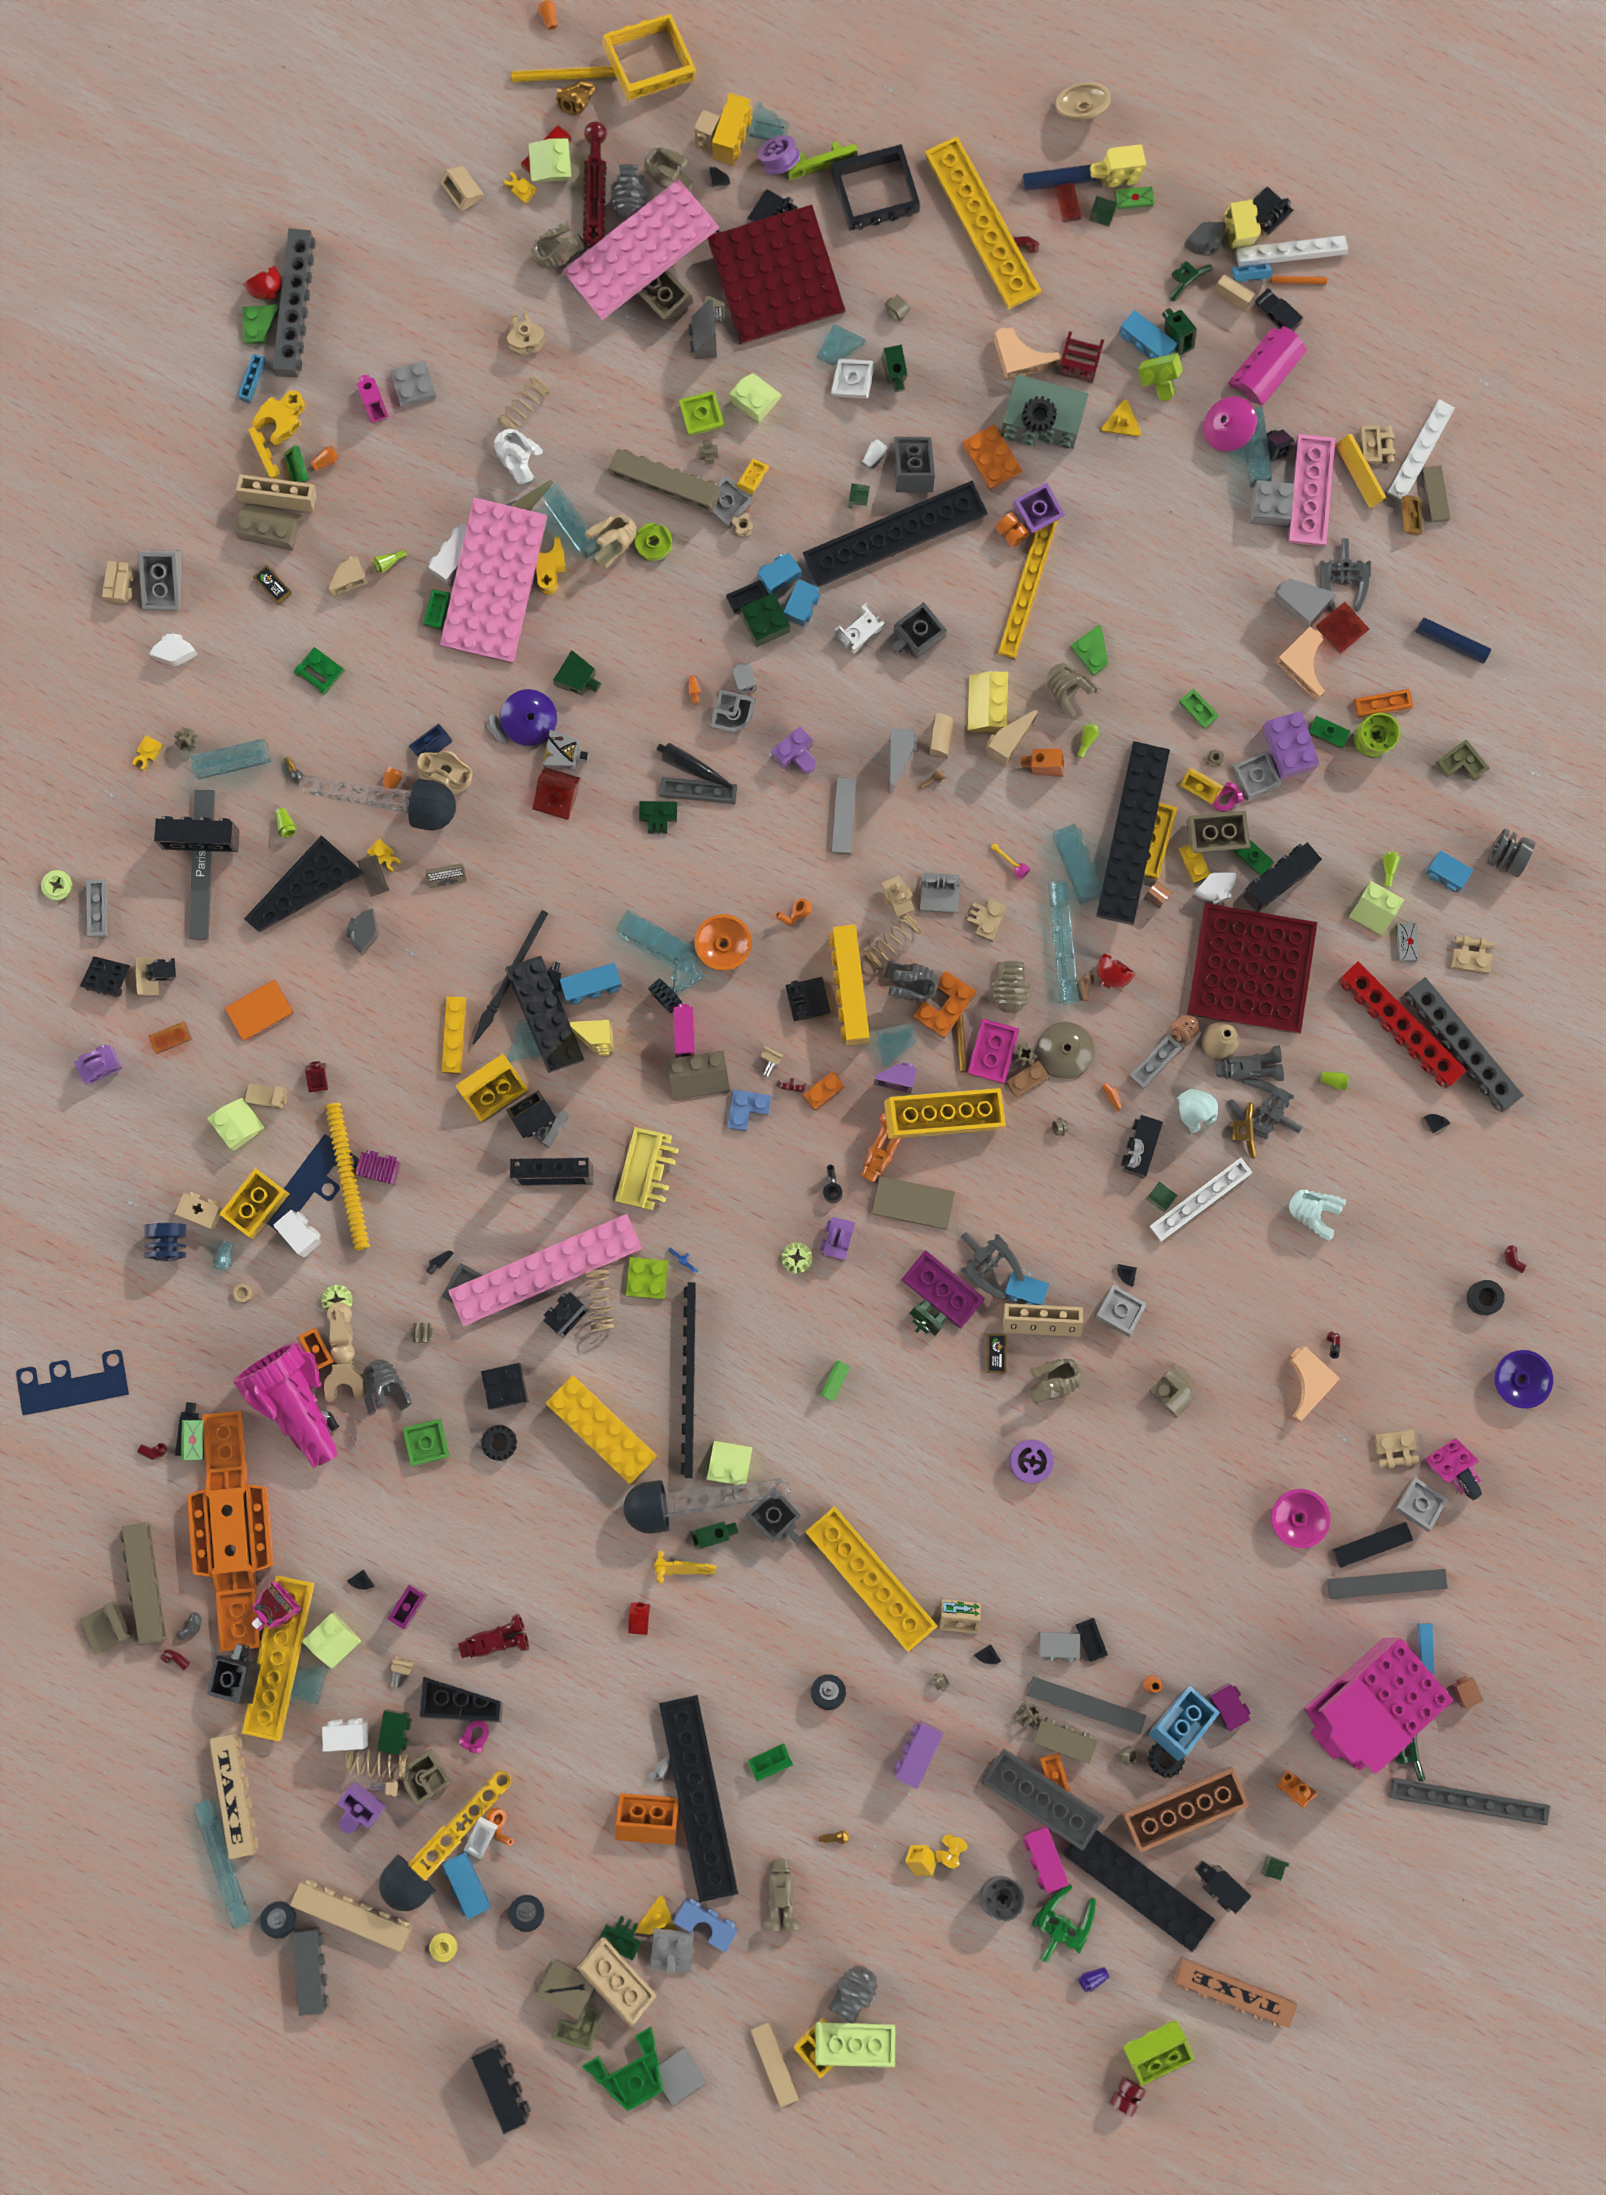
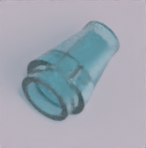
[213,1241,233,1271]

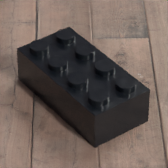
[154,816,240,853]
[1243,842,1322,912]
[471,2039,531,2134]

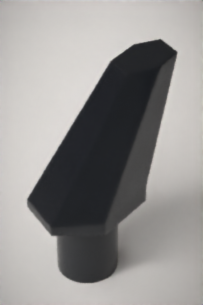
[548,962,561,993]
[426,1250,454,1275]

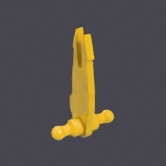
[654,1550,717,1583]

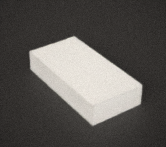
[464,1817,498,1859]

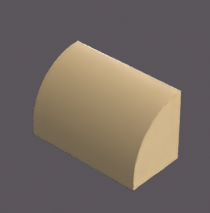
[440,166,484,211]
[1214,275,1256,312]
[929,713,954,758]

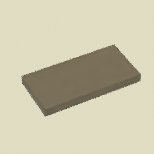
[872,1176,955,1230]

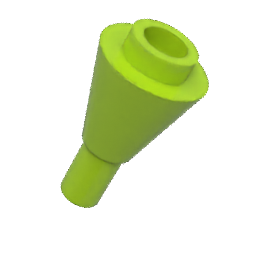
[372,549,407,574]
[1077,723,1101,758]
[1383,851,1402,887]

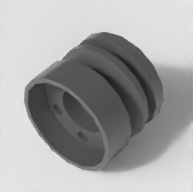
[1487,828,1535,878]
[980,1876,1025,1921]

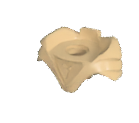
[416,751,473,794]

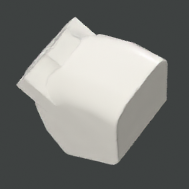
[149,633,198,667]
[1193,873,1237,905]

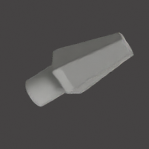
[487,715,506,744]
[648,1755,671,1781]

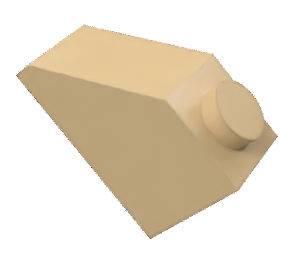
[329,557,368,596]

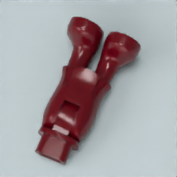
[458,1614,529,1658]

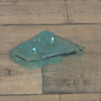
[817,324,866,366]
[671,949,705,995]
[508,1019,541,1062]
[876,1023,917,1067]
[291,1666,329,1704]

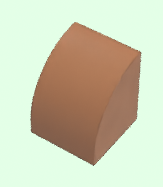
[1146,881,1173,908]

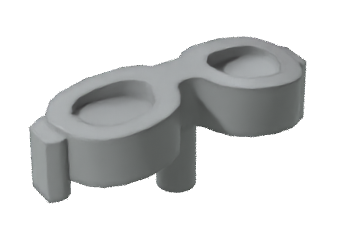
[1127,1139,1144,1168]

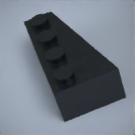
[420,1676,503,1723]

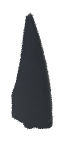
[657,743,733,788]

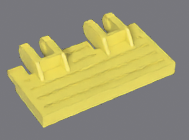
[615,1127,679,1210]

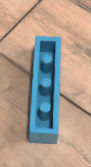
[238,354,266,403]
[1418,1623,1434,1674]

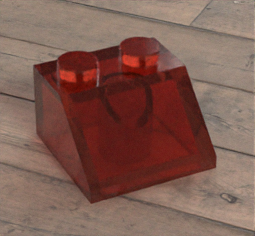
[532,767,580,820]

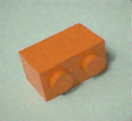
[296,1327,333,1371]

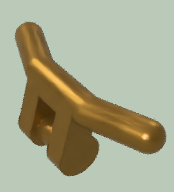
[1230,1102,1257,1159]

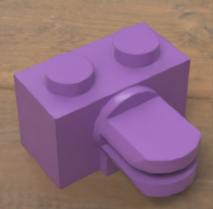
[772,726,816,774]
[74,1044,123,1085]
[820,1217,855,1261]
[337,1782,387,1834]

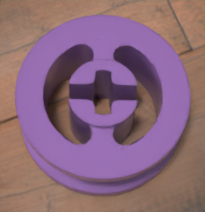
[757,135,800,175]
[1009,1440,1054,1483]

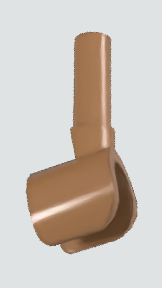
[920,770,946,789]

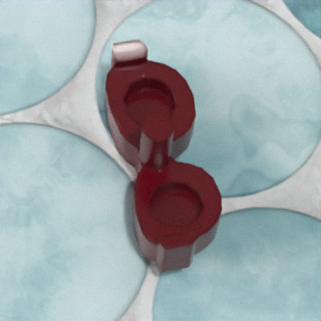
[777,1078,806,1092]

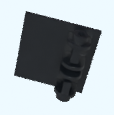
[1253,186,1294,235]
[747,189,798,222]
[80,956,130,998]
[785,977,831,1022]

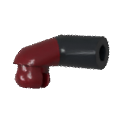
[1326,1331,1340,1359]

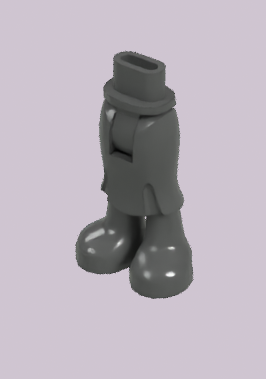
[1215,1045,1284,1081]

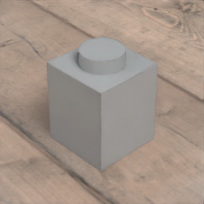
[732,663,757,694]

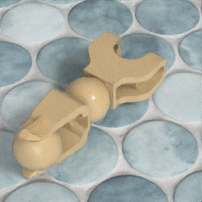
[324,1302,366,1402]

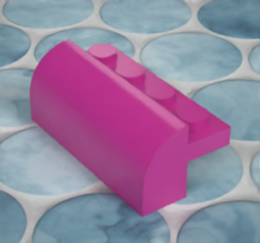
[1228,326,1307,406]

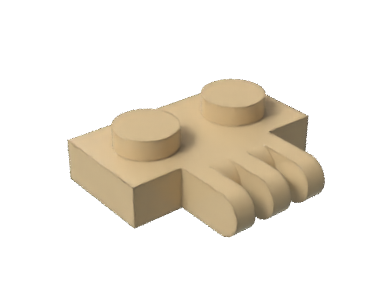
[966,899,1007,942]

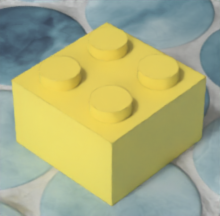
[1224,199,1261,250]

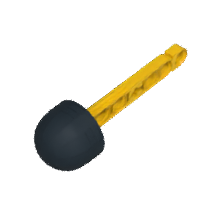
[379,1770,511,1912]

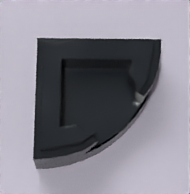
[709,167,730,187]
[1423,1114,1450,1133]
[1117,1264,1137,1287]
[347,1570,375,1589]
[974,1644,1001,1664]

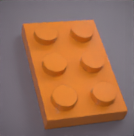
[962,424,1022,490]

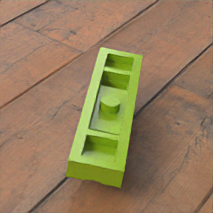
[786,141,858,181]

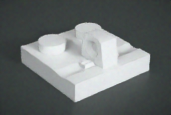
[831,359,875,399]

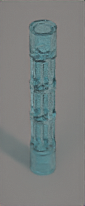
[1048,881,1079,1004]
[192,1798,252,1929]

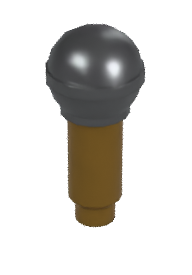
[284,757,304,783]

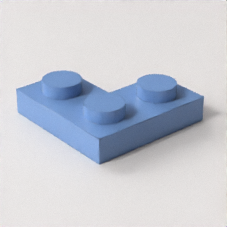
[728,1090,771,1131]

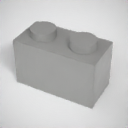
[1038,1632,1080,1662]

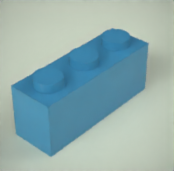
[1119,309,1178,359]
[560,962,622,1005]
[441,1851,492,1919]

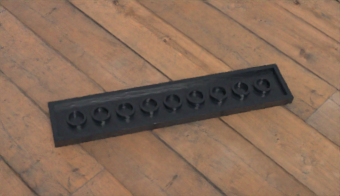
[803,480,988,587]
[1096,741,1170,925]
[659,1694,739,1903]

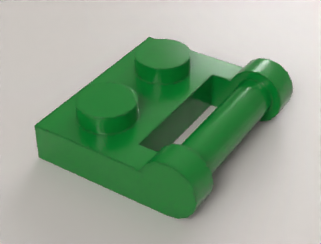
[293,647,345,695]

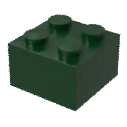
[740,593,790,647]

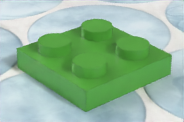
[402,1419,450,1466]

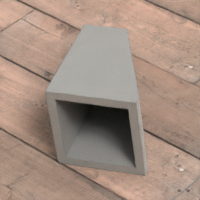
[1273,578,1336,630]

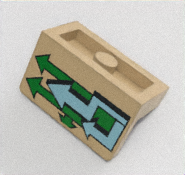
[939,1599,981,1634]

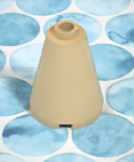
[1201,1022,1239,1060]

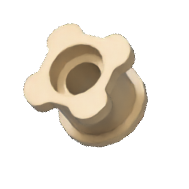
[732,513,754,537]

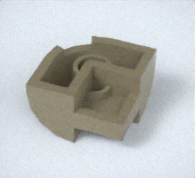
[1150,1363,1195,1418]
[403,1750,452,1806]

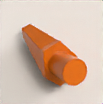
[689,675,701,703]
[1101,1083,1122,1112]

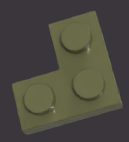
[1436,739,1490,781]
[552,2006,603,2051]

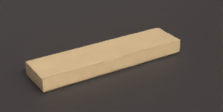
[750,2021,799,2107]

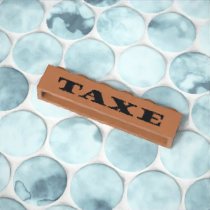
[1173,1957,1297,2029]

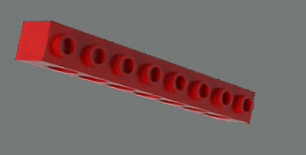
[1338,961,1467,1089]

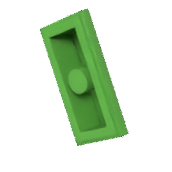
[821,1360,849,1401]

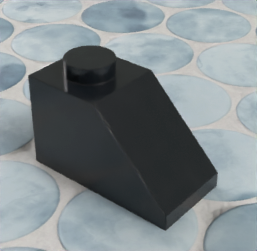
[1263,429,1295,462]

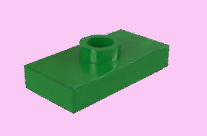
[284,445,309,483]
[423,589,451,630]
[1309,716,1350,749]
[1233,839,1274,876]

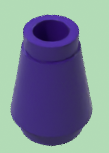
[1078,1967,1110,1993]

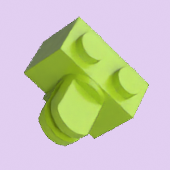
[1138,353,1183,401]

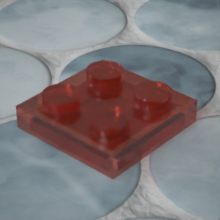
[1316,602,1369,654]

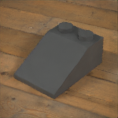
[688,299,717,359]
[894,437,935,492]

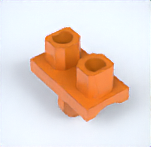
[1277,1771,1317,1808]

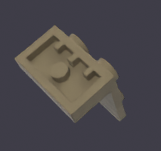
[80,1601,132,1654]

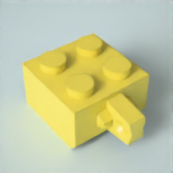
[1090,144,1146,187]

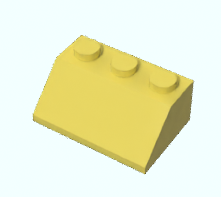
[967,671,1008,733]
[570,1020,614,1056]

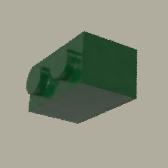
[377,1709,412,1755]

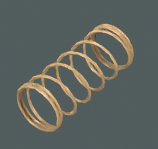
[497,376,549,430]
[864,914,921,969]
[585,1270,615,1331]
[344,1749,408,1781]

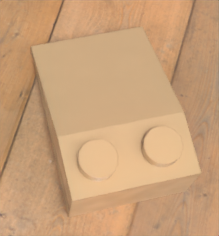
[985,710,1038,768]

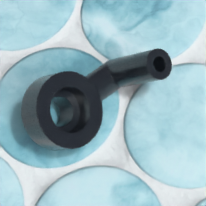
[823,1164,843,1203]

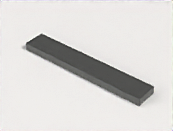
[1328,1569,1448,1599]
[1027,1676,1147,1734]

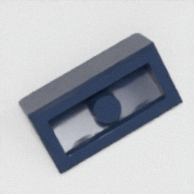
[409,724,452,758]

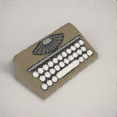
[703,296,725,322]
[425,863,467,888]

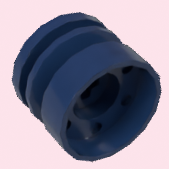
[144,1223,186,1261]

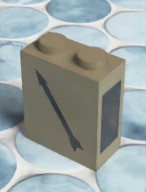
[535,1959,596,2020]

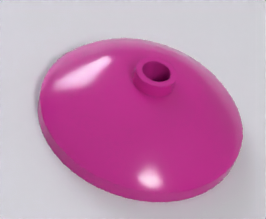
[1203,396,1257,452]
[1271,1489,1330,1548]

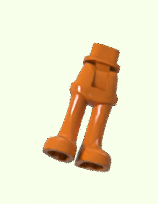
[861,1113,902,1182]

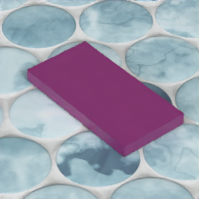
[901,1250,985,1329]

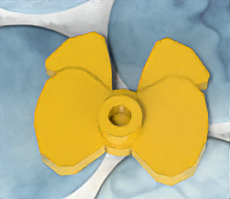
[936,1834,967,1869]

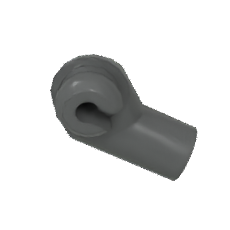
[178,1612,202,1640]

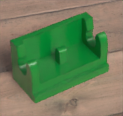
[748,1743,793,1782]

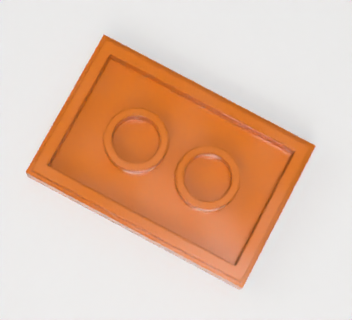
[225,979,294,1041]

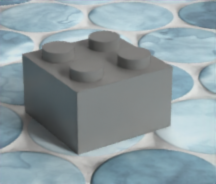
[1251,480,1294,527]

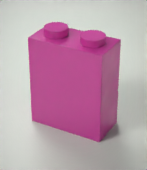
[674,1004,695,1058]

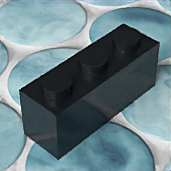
[1121,1115,1163,1178]

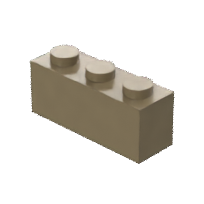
[1032,1717,1098,1764]

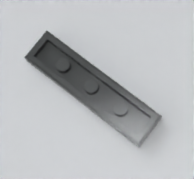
[660,777,737,804]

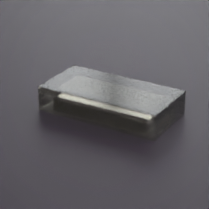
[357,855,389,897]

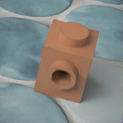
[1452,1676,1484,1708]

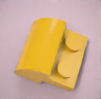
[793,2017,834,2079]

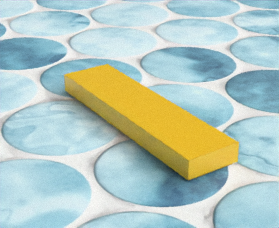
[1335,434,1386,508]

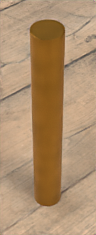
[956,1015,967,1072]

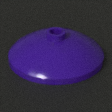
[500,689,557,746]
[1494,1350,1554,1409]

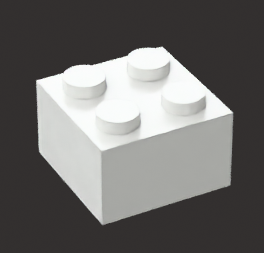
[273,1210,322,1258]
[322,1718,369,1751]

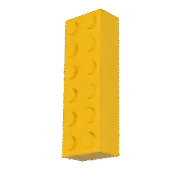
[829,924,870,1046]
[884,1088,1006,1139]
[546,1375,658,1485]

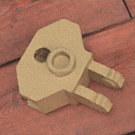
[507,310,546,355]
[881,875,914,918]

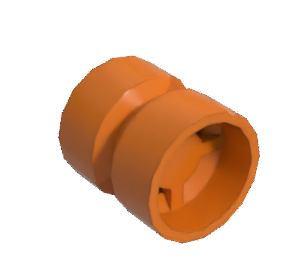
[995,512,1030,548]

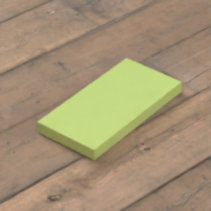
[815,2022,895,2068]

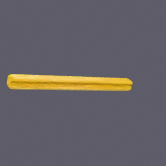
[510,66,616,82]

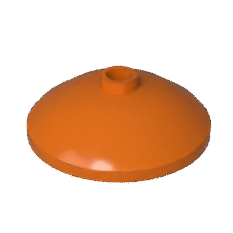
[695,914,752,971]

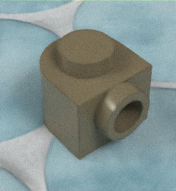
[884,294,910,321]

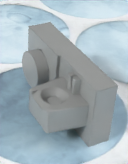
[536,1110,570,1148]

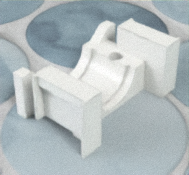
[834,602,885,654]

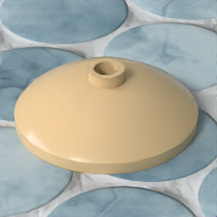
[1056,82,1111,121]

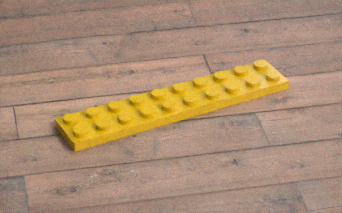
[925,136,1042,310]

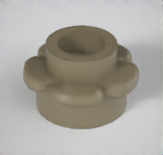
[1206,749,1224,767]
[1052,1117,1068,1136]
[933,1672,950,1691]
[1120,1745,1137,1765]

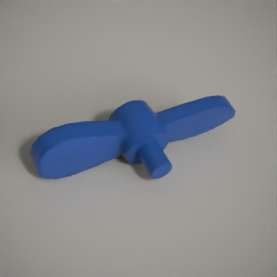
[668,1247,698,1273]

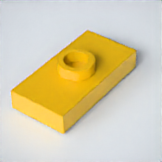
[736,458,769,495]

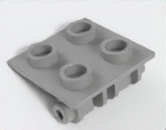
[920,873,960,913]

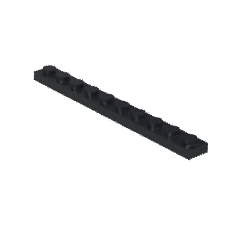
[681,1282,696,1478]

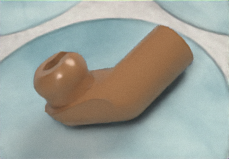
[1077,973,1095,1001]

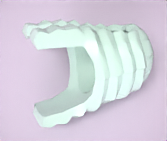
[1176,1089,1218,1134]
[1289,1190,1346,1240]

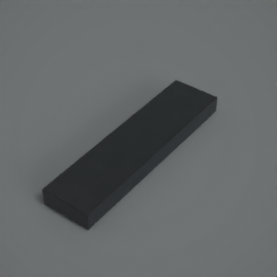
[1332,1522,1413,1568]

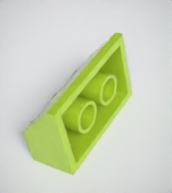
[1123,2020,1195,2087]

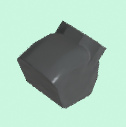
[1184,222,1227,256]
[346,908,379,955]

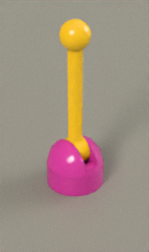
[991,843,1031,880]

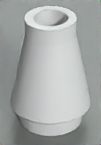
[862,439,887,468]

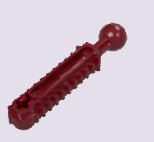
[583,121,607,249]

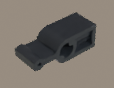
[1255,288,1304,331]

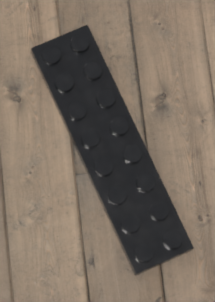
[1062,1830,1215,1952]

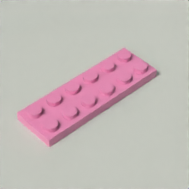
[1288,434,1335,547]

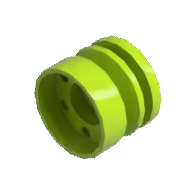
[1354,713,1400,758]

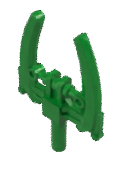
[1032,1883,1096,1963]

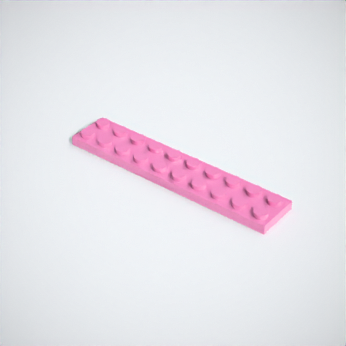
[448,1214,642,1326]

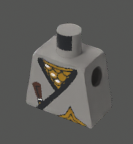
[543,730,589,770]

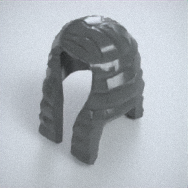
[611,164,648,220]
[884,960,939,1001]
[363,1360,412,1416]
[828,1966,878,2023]

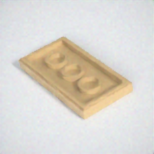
[577,1938,657,2027]

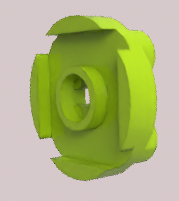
[635,523,672,562]

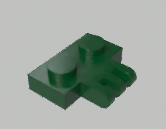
[639,801,677,834]
[597,1916,642,1961]

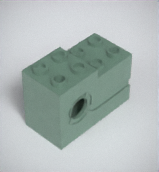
[1001,374,1089,449]

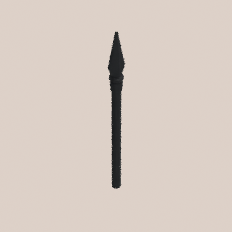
[473,910,548,1044]

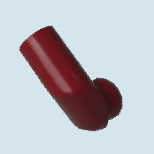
[1014,236,1040,253]
[1504,1245,1527,1273]
[137,1443,167,1460]
[161,1649,190,1670]

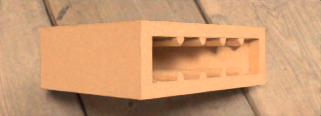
[994,327,1061,380]
[1276,627,1325,701]
[1289,1347,1340,1422]

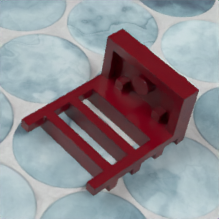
[1057,331,1104,383]

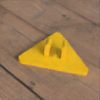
[1101,399,1142,437]
[636,1896,677,1935]

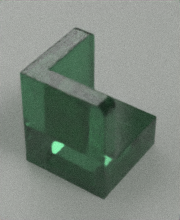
[1089,196,1117,227]
[848,483,870,509]
[1146,1182,1178,1212]
[1261,1854,1290,1881]

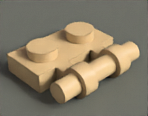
[1360,425,1395,464]
[1451,935,1494,974]
[1374,1430,1419,1469]

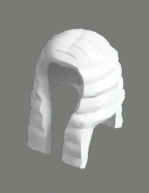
[494,429,543,484]

